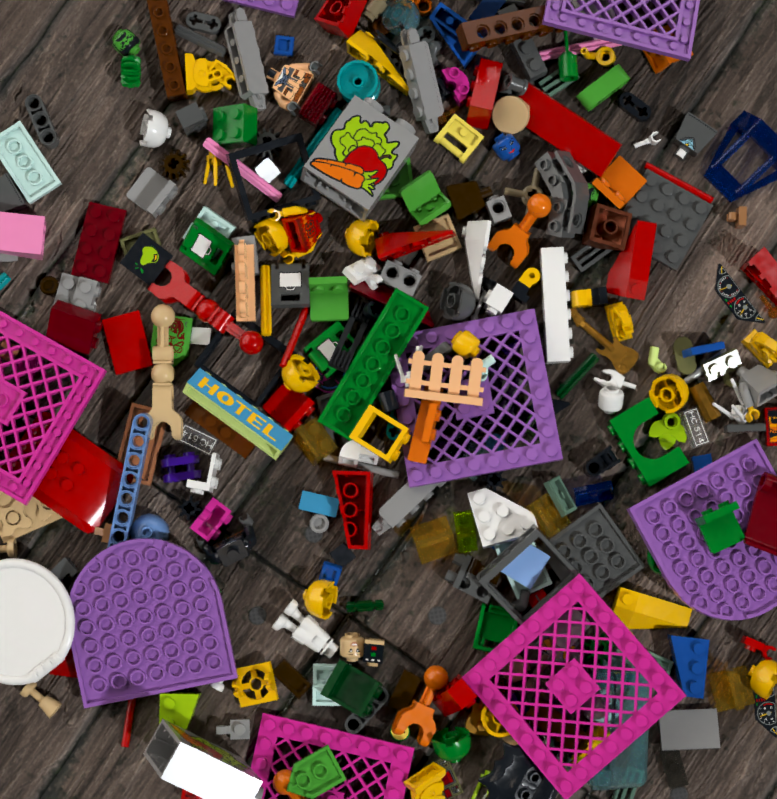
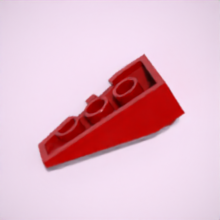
[606,220,657,300]

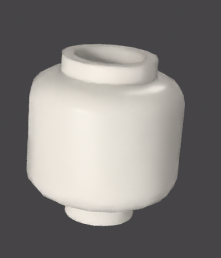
[598,384,624,414]

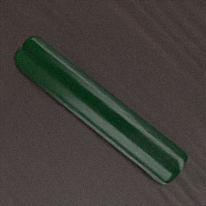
[555,353,599,399]

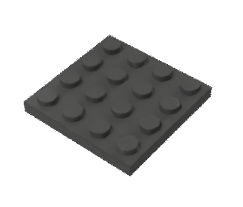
[623,169,713,272]
[537,503,646,611]

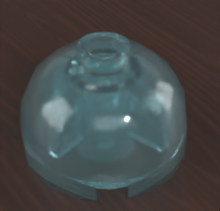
[382,0,421,37]

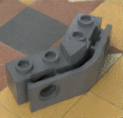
[534,150,589,238]

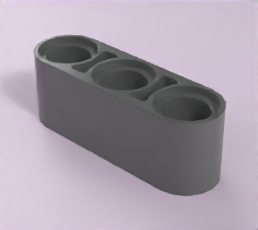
[25,94,60,149]
[345,686,388,734]

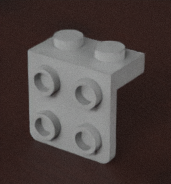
[126,167,178,219]

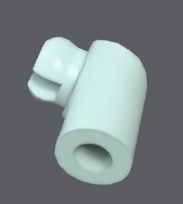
[481,354,496,382]

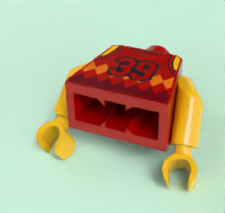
[267,206,323,264]

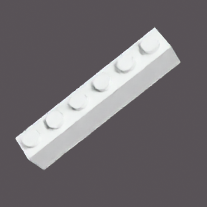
[539,247,573,364]

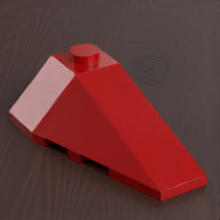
[374,230,456,263]

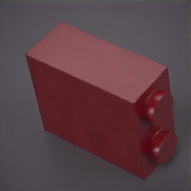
[46,300,103,355]

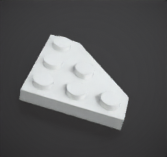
[467,488,538,549]

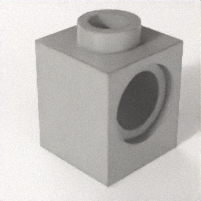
[485,195,512,226]

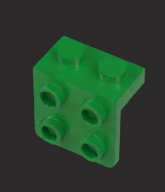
[695,500,745,554]

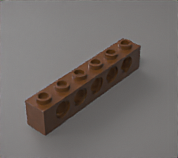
[147,0,188,103]
[456,5,567,52]

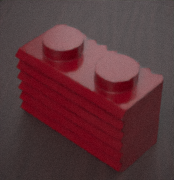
[298,82,339,128]

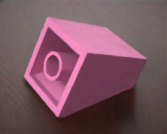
[0,212,47,260]

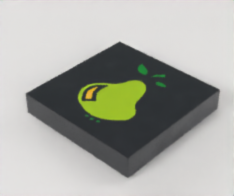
[120,233,173,286]

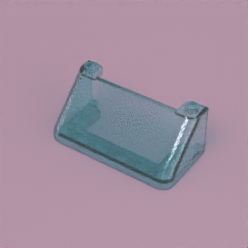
[587,668,649,791]

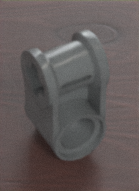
[496,73,528,97]

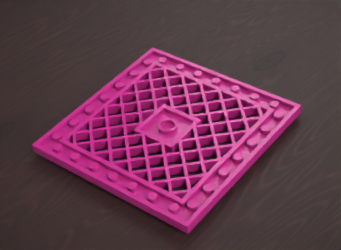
[0,311,107,506]
[462,573,687,799]
[251,712,415,799]

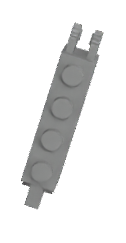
[224,7,269,111]
[398,28,444,134]
[372,457,451,536]

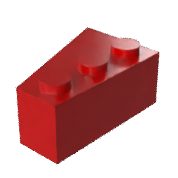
[740,246,777,307]

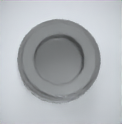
[310,514,329,533]

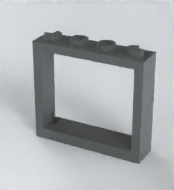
[476,524,581,625]

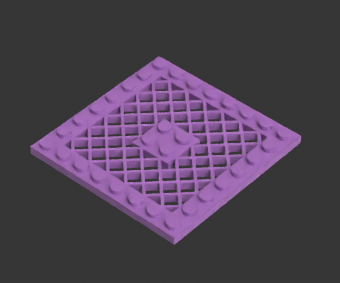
[542,0,700,62]
[390,308,563,488]

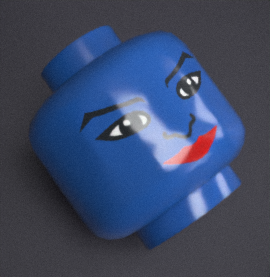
[492,133,520,162]

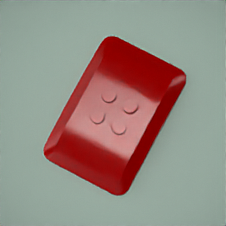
[2,412,134,534]

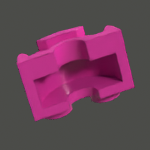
[441,67,470,108]
[190,497,233,542]

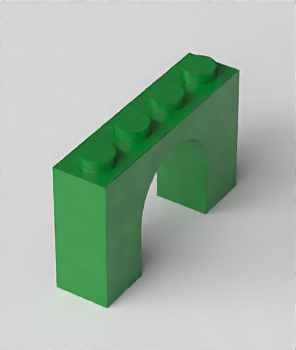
[607,397,689,487]

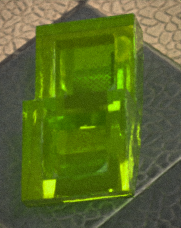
[453,510,478,553]

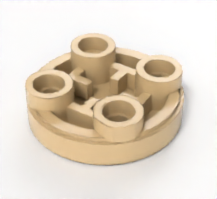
[492,95,530,134]

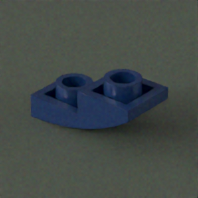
[469,0,507,21]

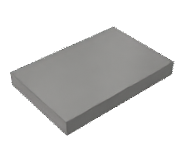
[658,708,721,751]

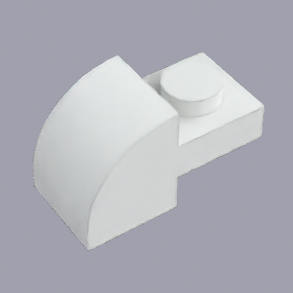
[338,440,380,468]

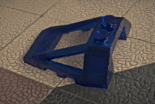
[704,110,777,203]

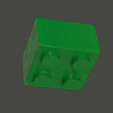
[213,103,257,150]

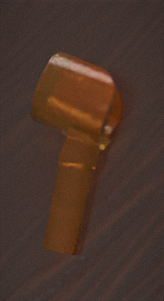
[438,105,460,126]
[759,295,777,319]

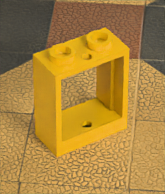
[349,405,411,464]

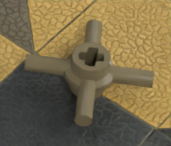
[504,168,552,215]

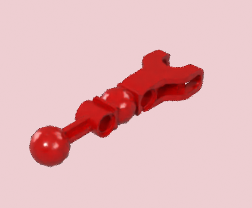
[148,260,264,355]

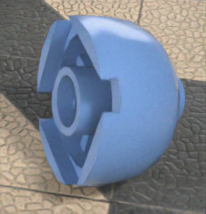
[130,513,170,541]

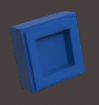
[274,35,295,57]
[318,561,343,586]

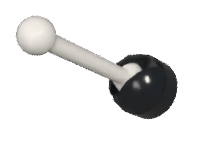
[471,277,496,321]

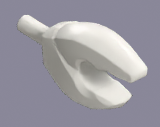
[593,369,636,389]

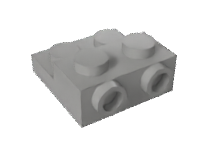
[53,273,102,312]

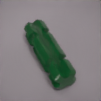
[346,600,384,612]

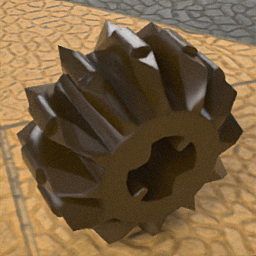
[158,149,191,182]

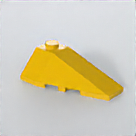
[346,30,409,96]
[612,587,692,629]

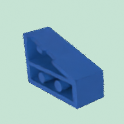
[429,2,483,69]
[667,634,710,699]

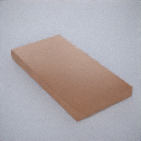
[117,403,167,486]

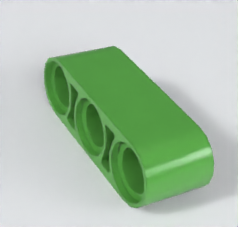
[576,64,631,112]

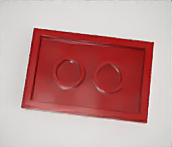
[102,310,154,375]

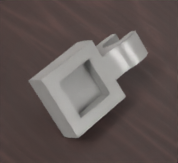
[216,719,250,740]

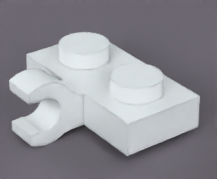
[342,256,383,290]

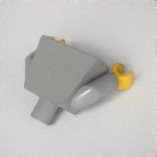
[736,365,777,423]

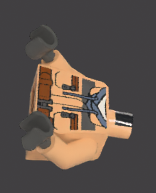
[266,61,323,116]

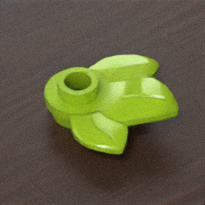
[649,413,687,450]

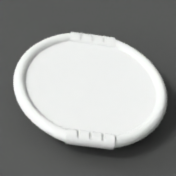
[0,558,75,685]

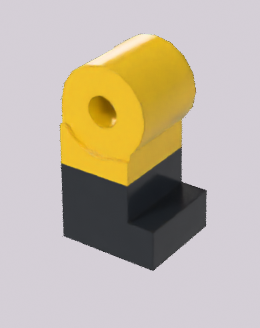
[511,268,540,306]
[570,286,608,308]

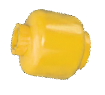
[451,330,480,359]

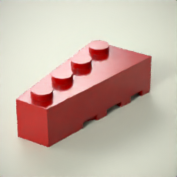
[314,0,367,39]
[332,470,373,550]

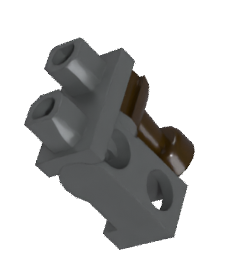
[444,553,502,604]

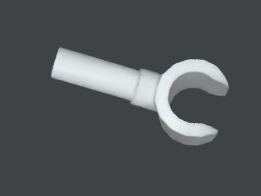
[633,131,661,148]

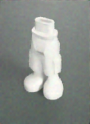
[272,599,339,659]

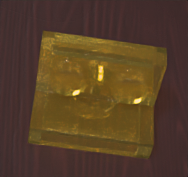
[292,417,338,466]
[524,492,571,542]
[410,516,458,564]
[707,665,755,712]

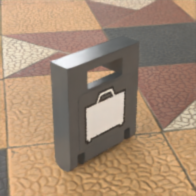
[271,263,310,308]

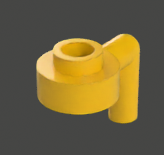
[580,47,616,67]

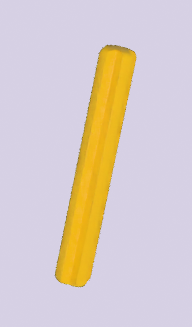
[260,265,272,336]

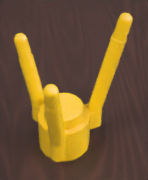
[203,151,234,188]

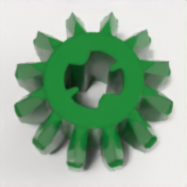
[121,55,142,88]
[584,632,615,666]

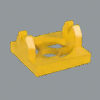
[232,661,279,708]

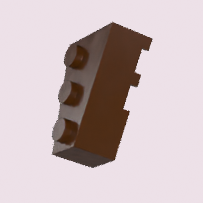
[525,697,586,749]

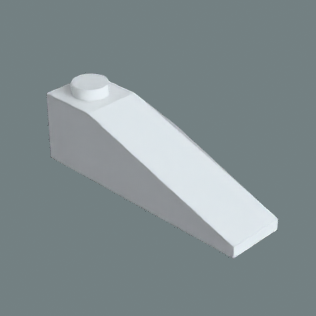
[461,220,492,302]

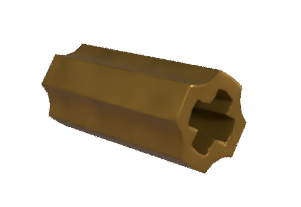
[689,381,721,423]

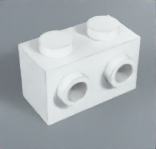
[482,283,514,317]

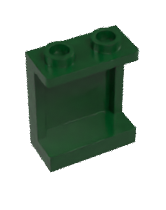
[320,659,383,718]

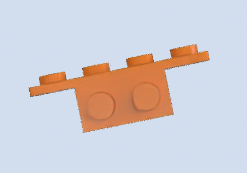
[407,386,444,464]

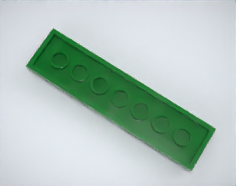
[317,288,429,441]

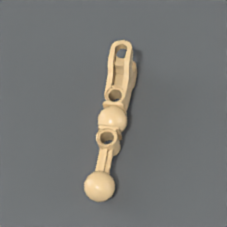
[143,304,183,440]

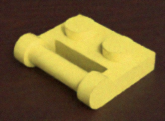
[433,114,484,164]

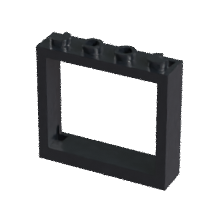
[226,133,321,223]
[194,309,297,409]

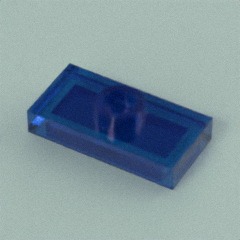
[573,481,614,507]

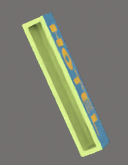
[183,368,293,460]

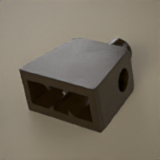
[446,181,493,223]

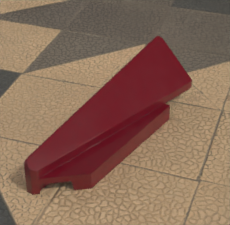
[349,281,434,328]

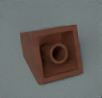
[581,203,632,251]

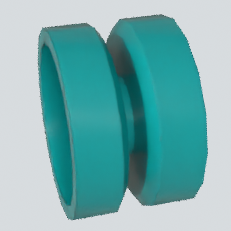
[337,60,381,104]

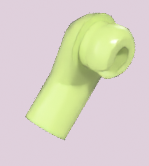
[648,346,667,374]

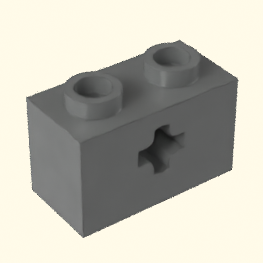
[175,102,209,137]

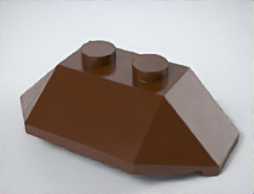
[184,401,255,459]

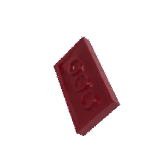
[71,202,127,284]

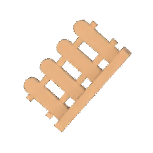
[234,239,256,322]
[403,351,486,406]

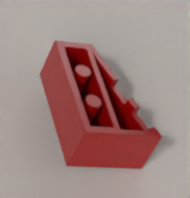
[466,58,503,130]
[432,674,477,717]

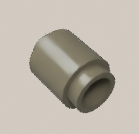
[361,0,388,23]

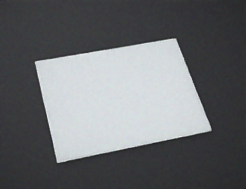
[190,327,212,345]

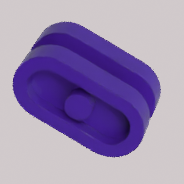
[161,452,202,483]

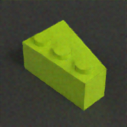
[159,692,202,731]

